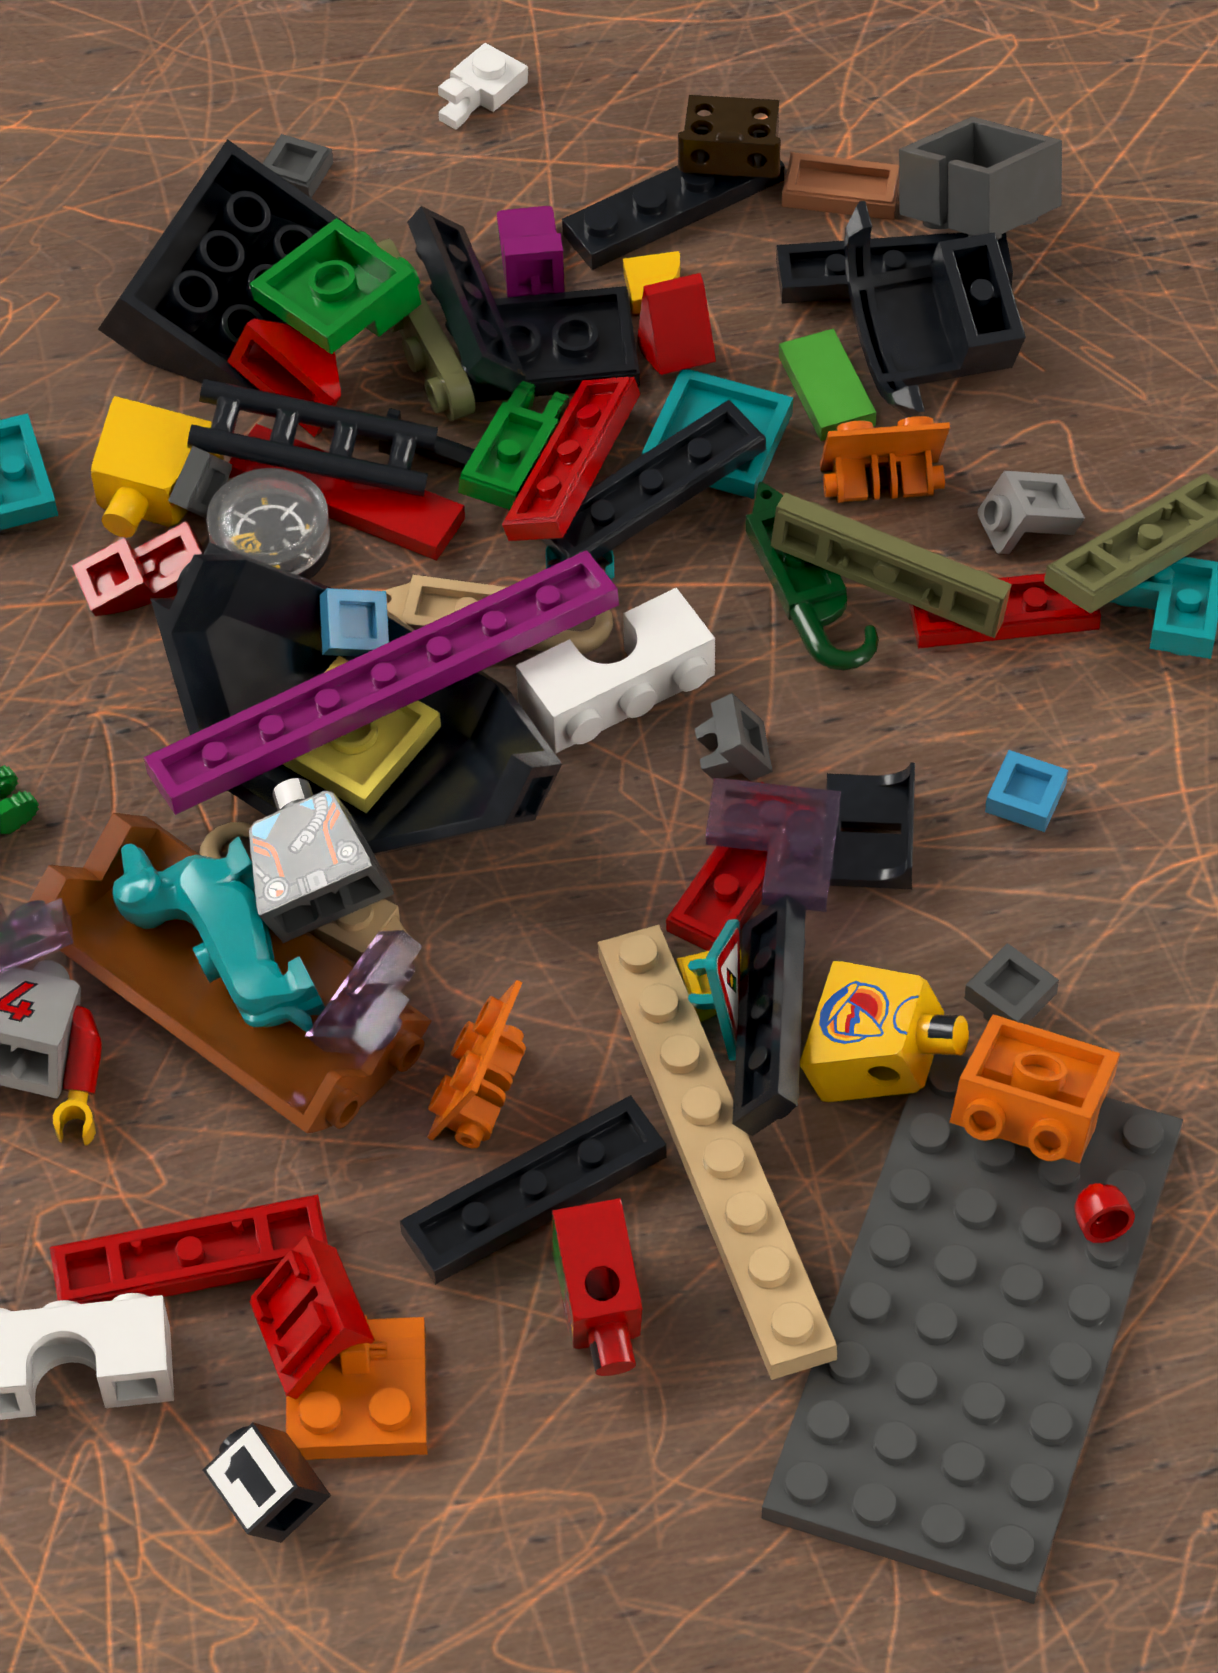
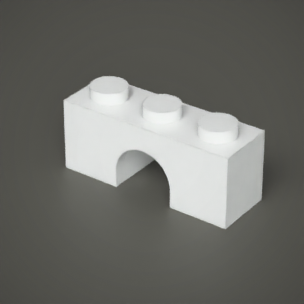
[516,588,715,754]
[0,1293,174,1420]

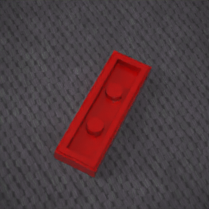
[909,573,1101,649]
[666,781,817,951]

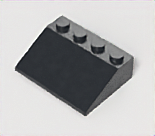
[98,139,358,390]

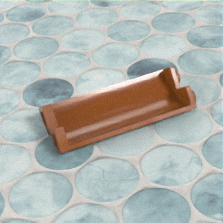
[19,813,432,1133]

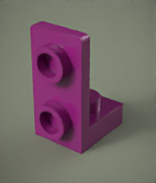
[497,206,565,297]

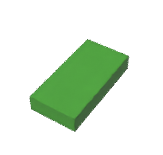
[779,328,876,441]

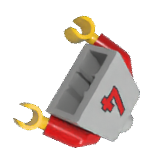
[0,960,102,1146]

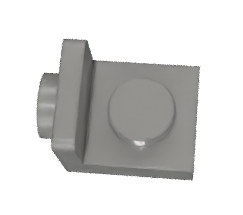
[978,471,1085,554]

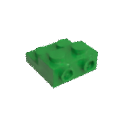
[250,218,422,354]

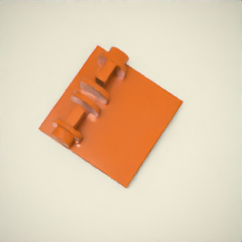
[820,416,950,503]
[427,980,526,1148]

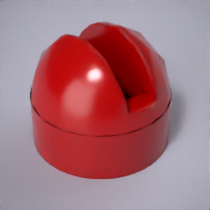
[1074,1183,1135,1243]

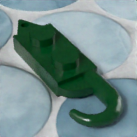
[746,482,879,671]

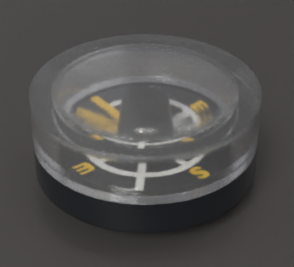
[207,468,332,580]

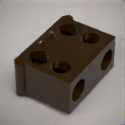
[678,95,781,178]

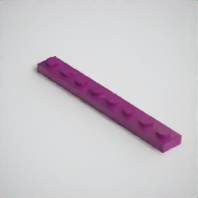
[143,550,619,815]

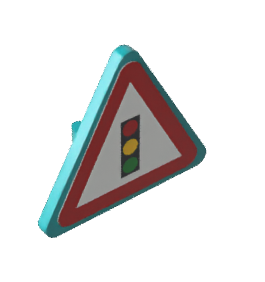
[688,919,740,1061]

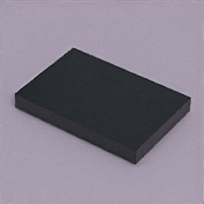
[460,286,640,402]

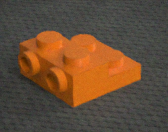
[949,1014,1121,1164]

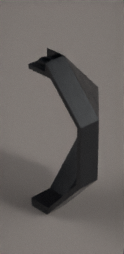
[150,542,562,856]

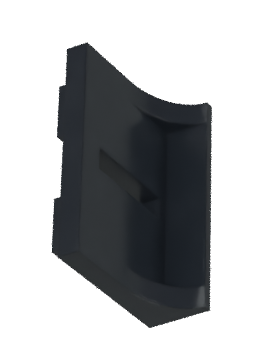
[822,762,915,890]

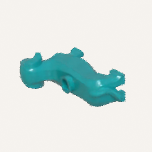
[112,836,328,1032]

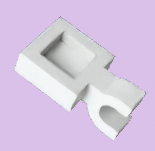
[438,43,528,130]

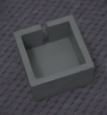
[899,117,1062,240]

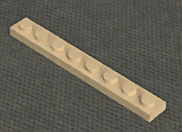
[598,925,837,1380]

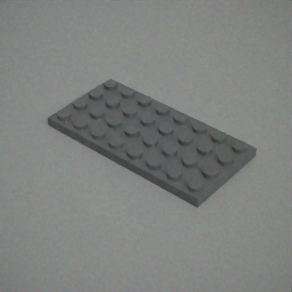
[762,1054,1183,1604]

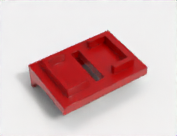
[249,1235,375,1399]

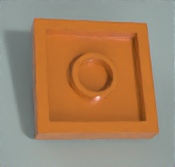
[286,1315,428,1460]

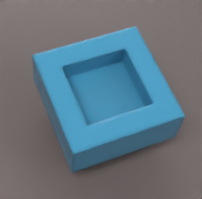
[320,588,389,657]
[985,750,1068,832]

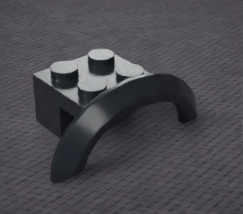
[844,201,1026,418]

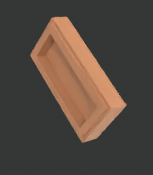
[782,152,899,220]

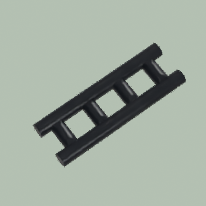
[187,379,438,497]

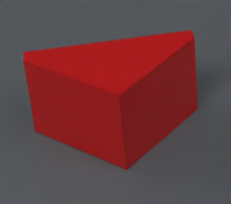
[637,273,716,375]
[227,319,341,438]

